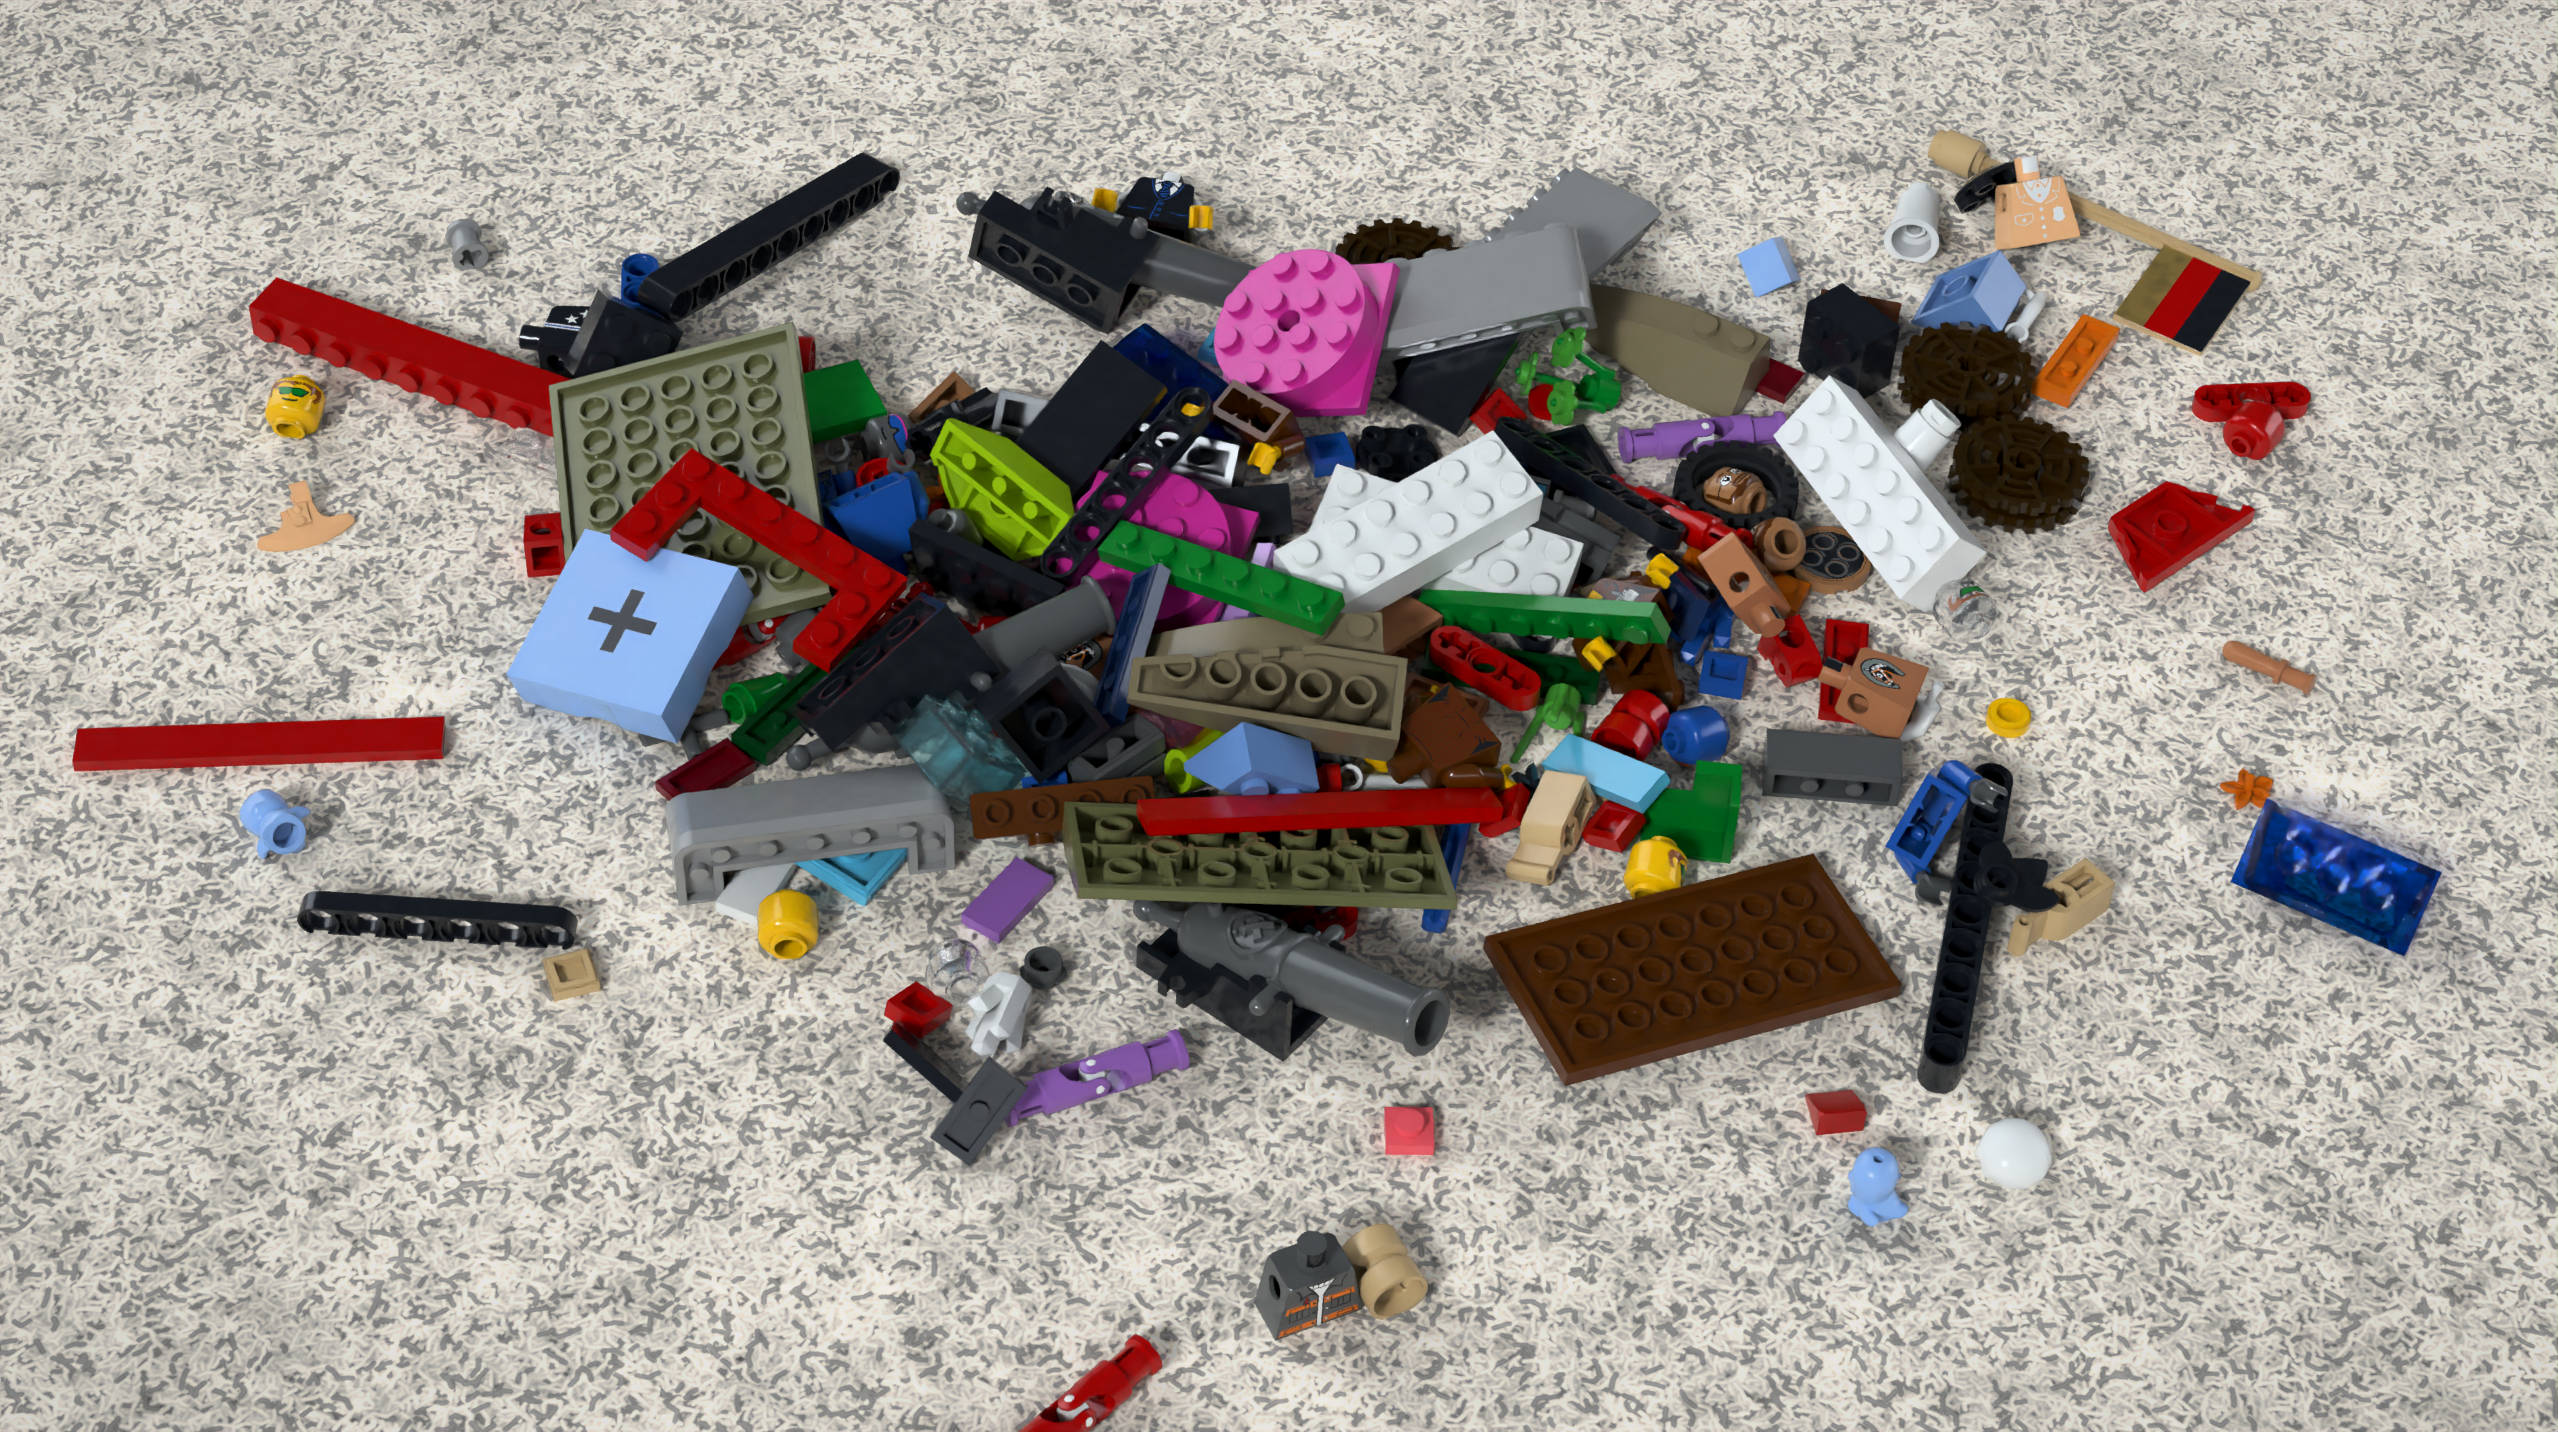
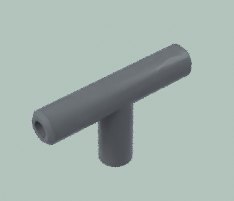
[639,708,729,760]

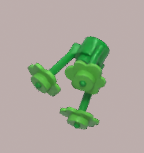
[1515,326,1621,426]

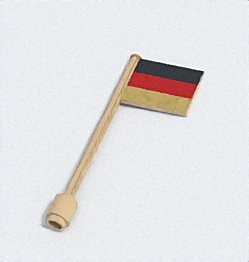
[1928,129,2263,356]

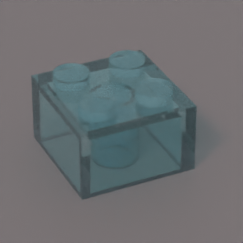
[893,694,1028,803]

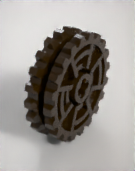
[1335,218,1460,265]
[1897,321,2035,434]
[1948,415,2090,534]

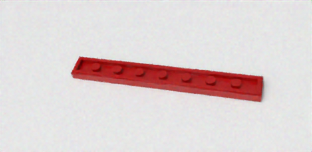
[72,716,446,771]
[1136,786,1503,836]

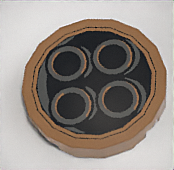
[1791,526,1872,594]

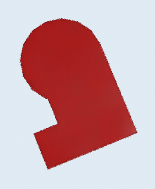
[523,512,565,578]
[1756,614,1822,687]

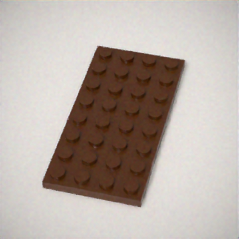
[1483,854,1902,1086]

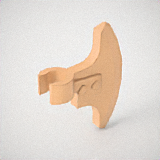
[257,480,355,552]

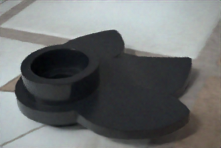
[1973,840,2060,913]

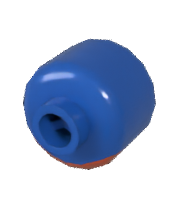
[1662,705,1730,767]

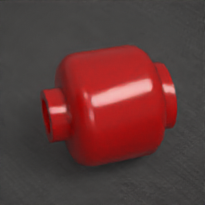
[2223,401,2285,460]

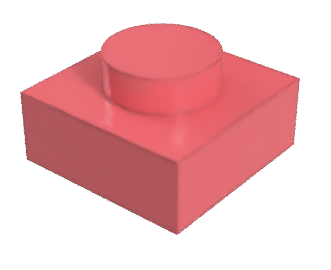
[1384,1107,1435,1155]

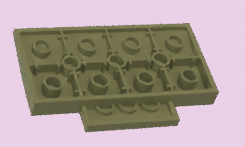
[1062,802,1458,910]

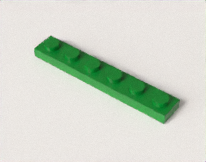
[1097,520,1345,636]
[1418,589,1671,644]

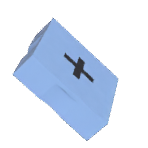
[506,529,754,744]

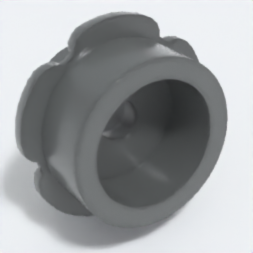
[1020,946,1067,990]

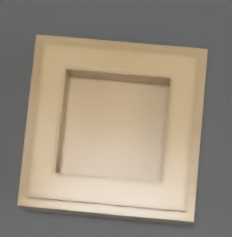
[542,948,601,1002]

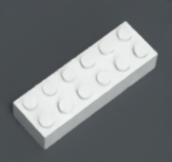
[1773,375,1987,612]
[1273,430,1543,613]
[1309,464,1584,639]

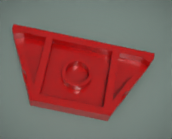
[2108,481,2255,593]

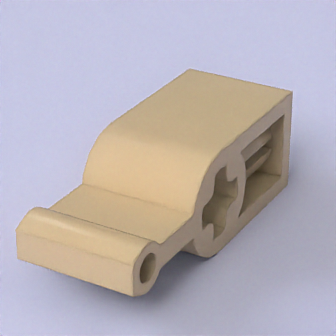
[1505,770,1597,886]
[2007,858,2116,957]

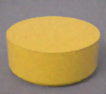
[1986,698,2032,738]

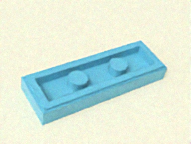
[1542,733,1671,813]

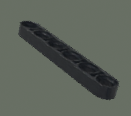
[1040,387,1214,588]
[1494,416,1686,551]
[297,891,578,950]

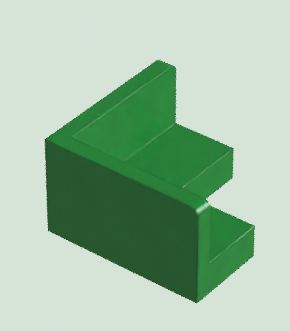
[1640,760,1742,864]

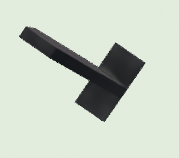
[883,1021,1028,1166]

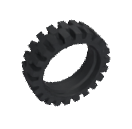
[1672,440,1799,530]

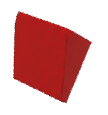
[1805,1090,1867,1135]

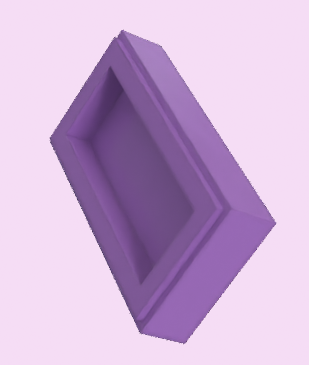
[961,857,1054,944]

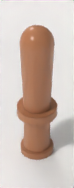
[2222,640,2317,695]

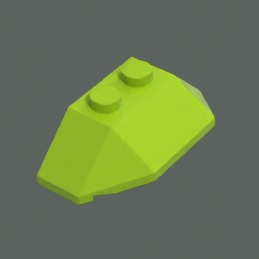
[930,418,1075,561]

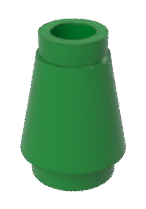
[722,672,788,724]

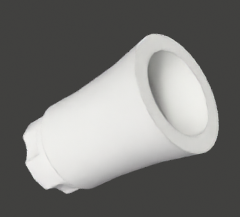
[1884,182,1940,263]
[1892,399,1961,473]

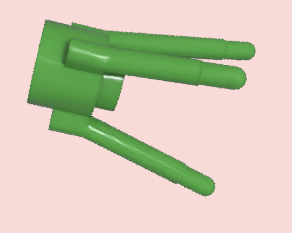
[1510,683,1585,764]

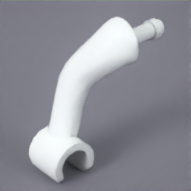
[2004,284,2047,351]
[1873,681,1944,743]
[1340,764,1429,792]

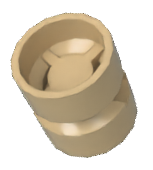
[1342,1223,1428,1320]

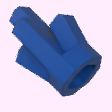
[1668,595,1736,667]

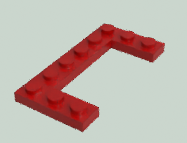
[610,448,908,673]

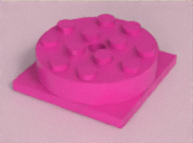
[1214,249,1400,417]
[1054,471,1260,638]

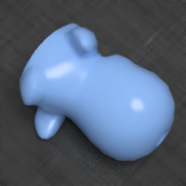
[239,789,311,860]
[1848,1147,1908,1227]

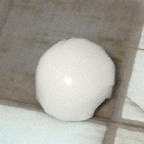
[1974,1118,2052,1190]

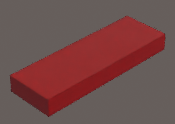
[1818,618,1869,724]

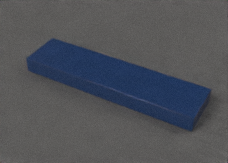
[1093,563,1171,729]

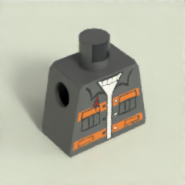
[1254,1231,1362,1341]

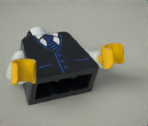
[1091,172,1214,244]

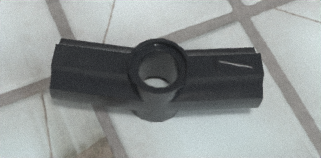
[904,387,999,462]

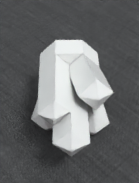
[965,971,1032,1059]

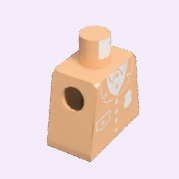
[1995,155,2080,250]

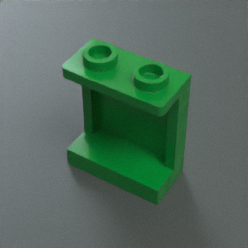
[803,359,887,444]

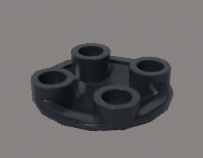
[1954,161,2017,214]
[1356,424,1438,482]

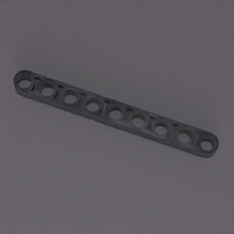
[637,152,900,323]
[1917,763,2013,1094]

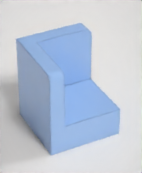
[1737,236,1801,297]

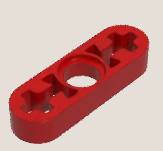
[2191,382,2311,422]
[1429,626,1541,711]

